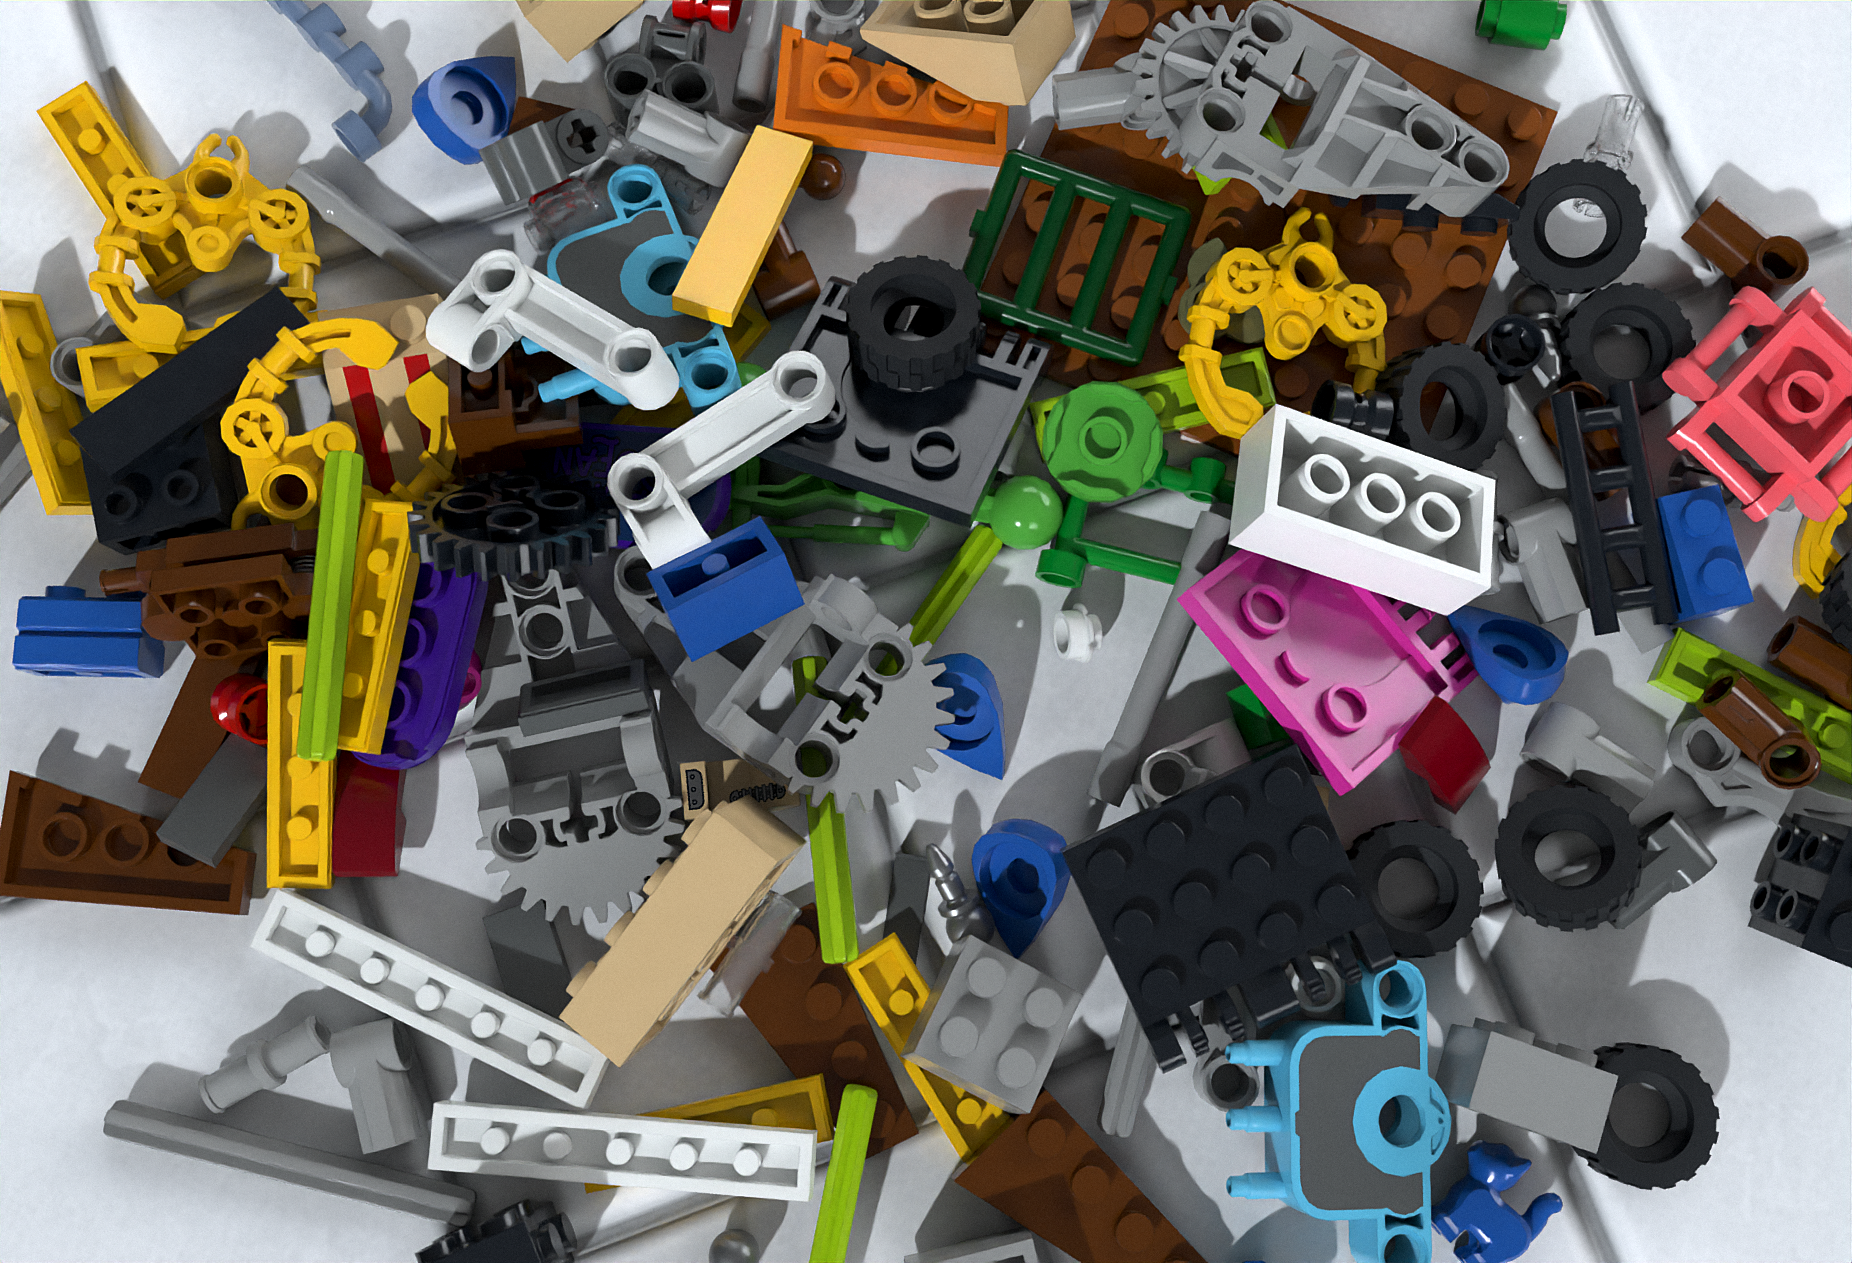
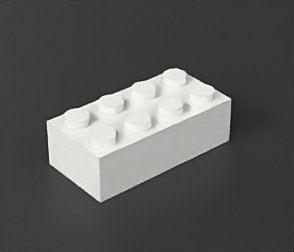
[1228,404,1495,616]

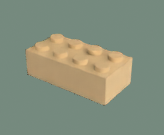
[559,794,807,1068]

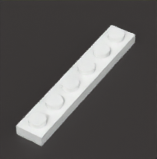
[249,889,611,1110]
[428,1100,818,1202]

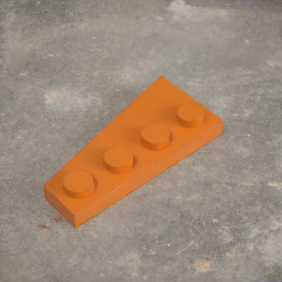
[773,24,1009,167]

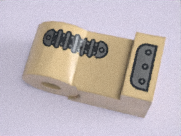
[680,756,801,823]

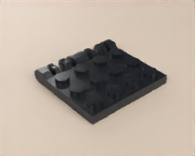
[756,276,1054,528]
[1060,742,1397,1074]

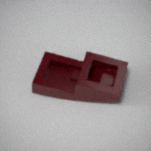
[1398,695,1491,815]
[332,750,407,877]

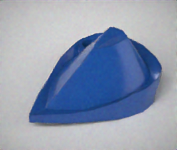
[412,56,516,165]
[1445,605,1569,706]
[924,653,1006,780]
[971,818,1071,959]

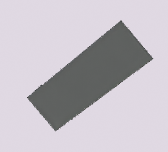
[882,852,930,965]

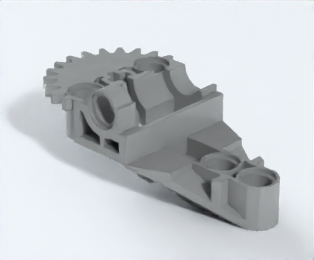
[1131,0,1510,217]
[613,545,955,814]
[464,564,685,925]

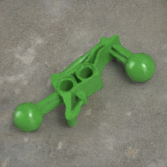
[708,361,1063,552]

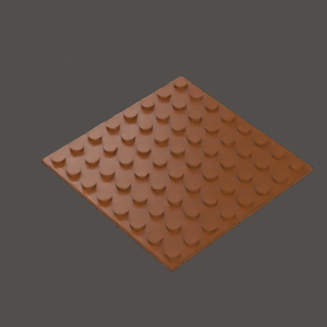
[980,0,1558,458]

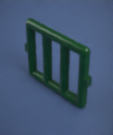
[961,149,1192,368]

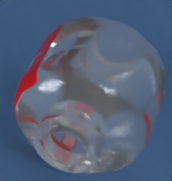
[523,176,616,256]

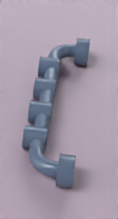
[267,0,392,163]

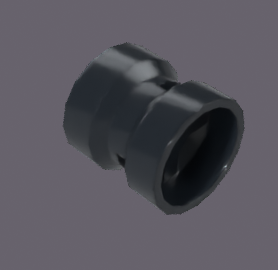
[1470,314,1546,386]
[1310,379,1394,442]

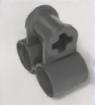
[604,15,719,128]
[478,109,609,206]

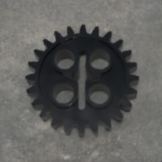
[407,471,621,582]

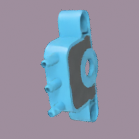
[521,164,742,417]
[1225,959,1452,1263]

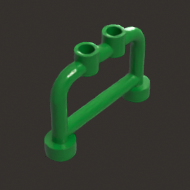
[1035,447,1242,588]

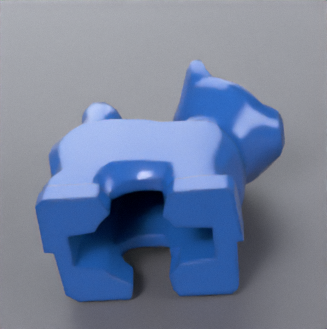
[1431,1139,1563,1263]

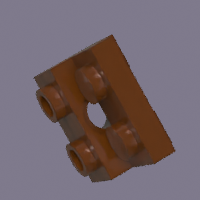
[448,344,583,476]

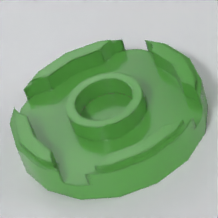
[1042,381,1163,503]

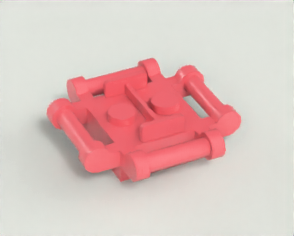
[1662,286,1852,522]

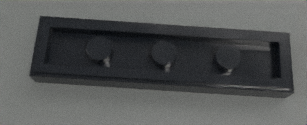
[69,286,311,484]

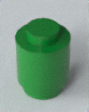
[1475,0,1567,51]

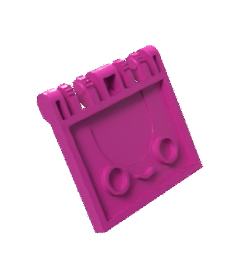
[1177,549,1479,796]

